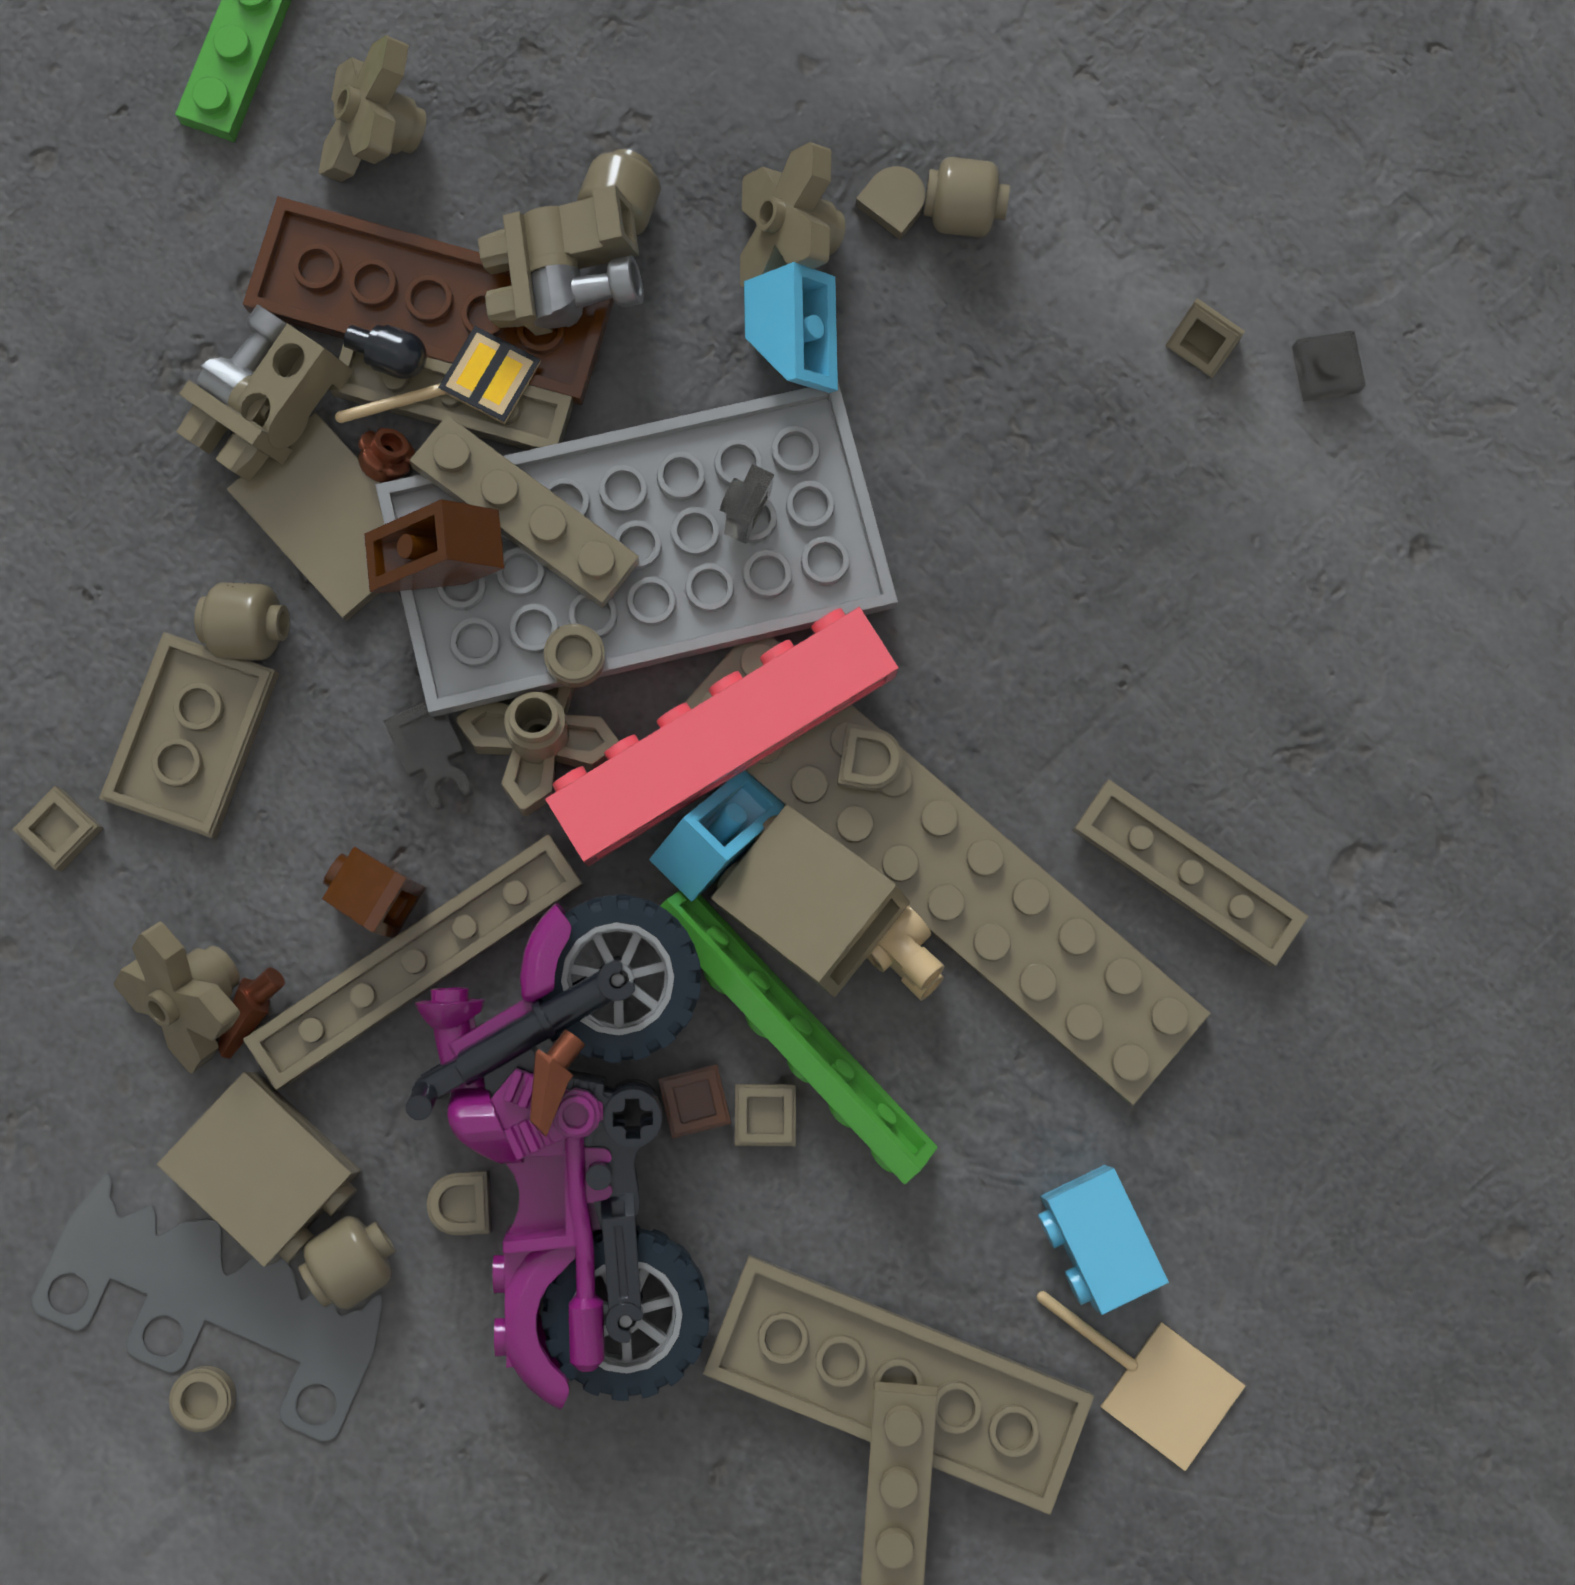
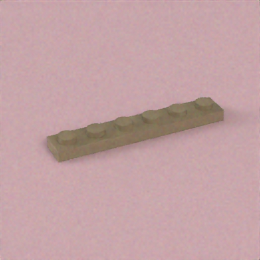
[243,834,584,1090]

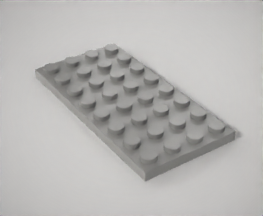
[375,383,898,717]

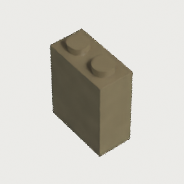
[711,804,910,998]
[156,1072,362,1267]

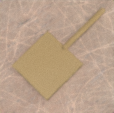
[1037,1291,1245,1471]

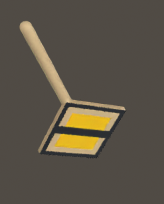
[335,326,541,424]

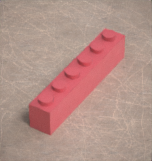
[545,606,899,867]

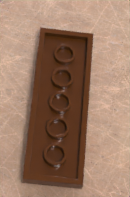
[243,196,614,405]

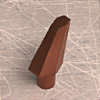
[218,967,285,1059]
[530,1030,585,1137]

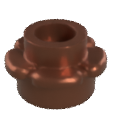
[358,428,415,483]

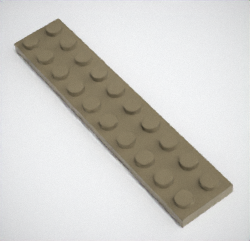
[685,637,1211,1105]

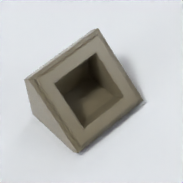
[1165,298,1245,378]

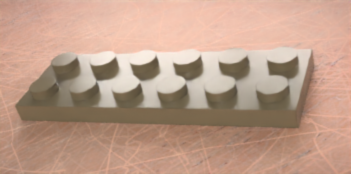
[703,1255,1094,1515]

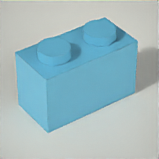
[1038,1165,1169,1315]

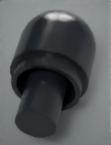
[344,324,427,379]

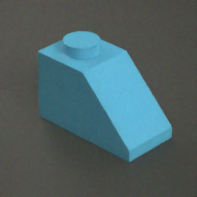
[744,262,838,393]
[649,771,785,902]

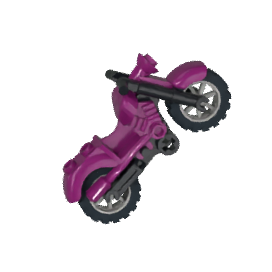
[406,894,709,1410]

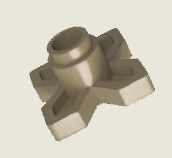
[319,35,426,182]
[740,142,845,287]
[456,686,619,816]
[114,921,240,1073]

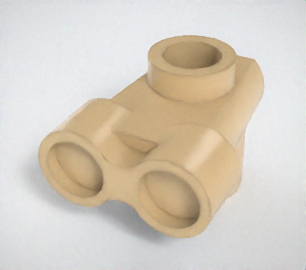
[867,905,945,1001]

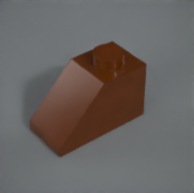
[364,499,505,593]
[322,847,426,938]

